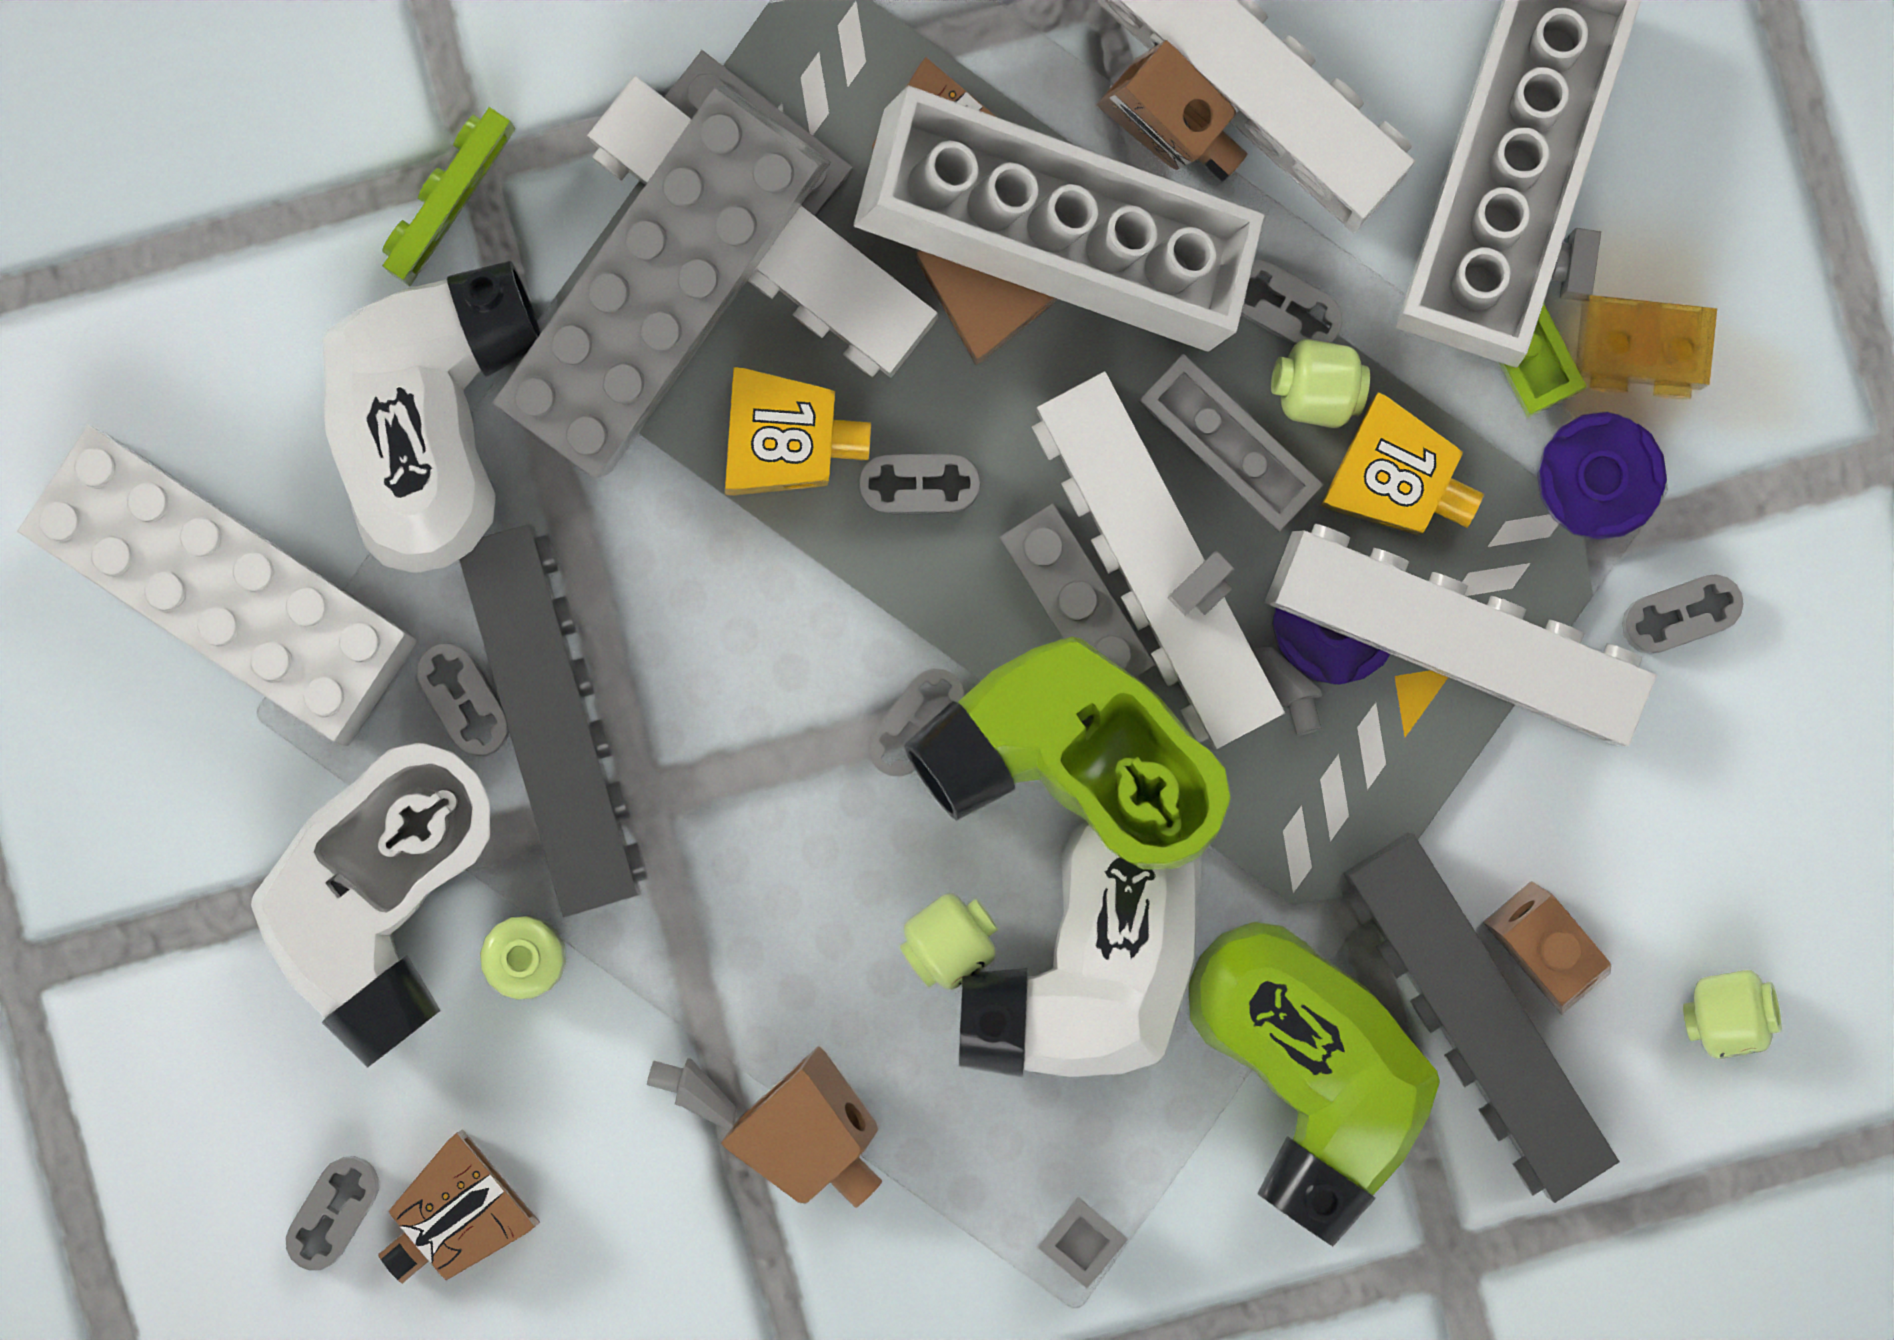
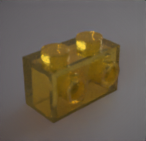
[1576,295,1717,399]

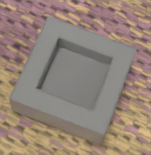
[1552,228,1602,301]
[1167,550,1234,616]
[1037,1196,1128,1289]

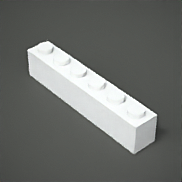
[587,75,938,378]
[1031,372,1285,750]
[1264,524,1657,746]

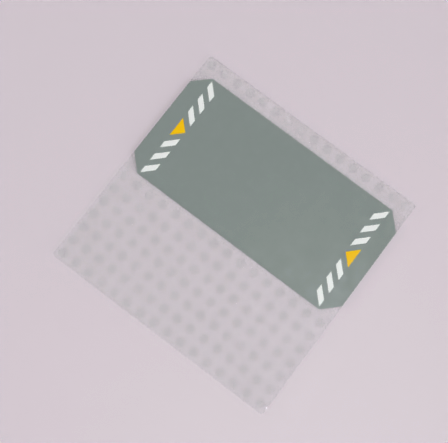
[257,0,1668,1308]

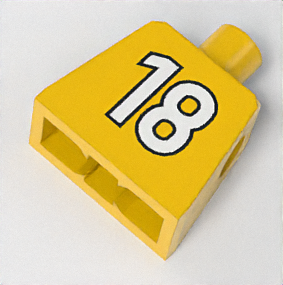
[725,367,871,496]
[1320,392,1484,536]

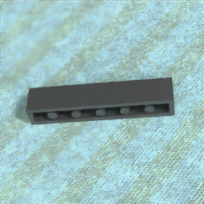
[459,524,649,917]
[1342,832,1620,1203]

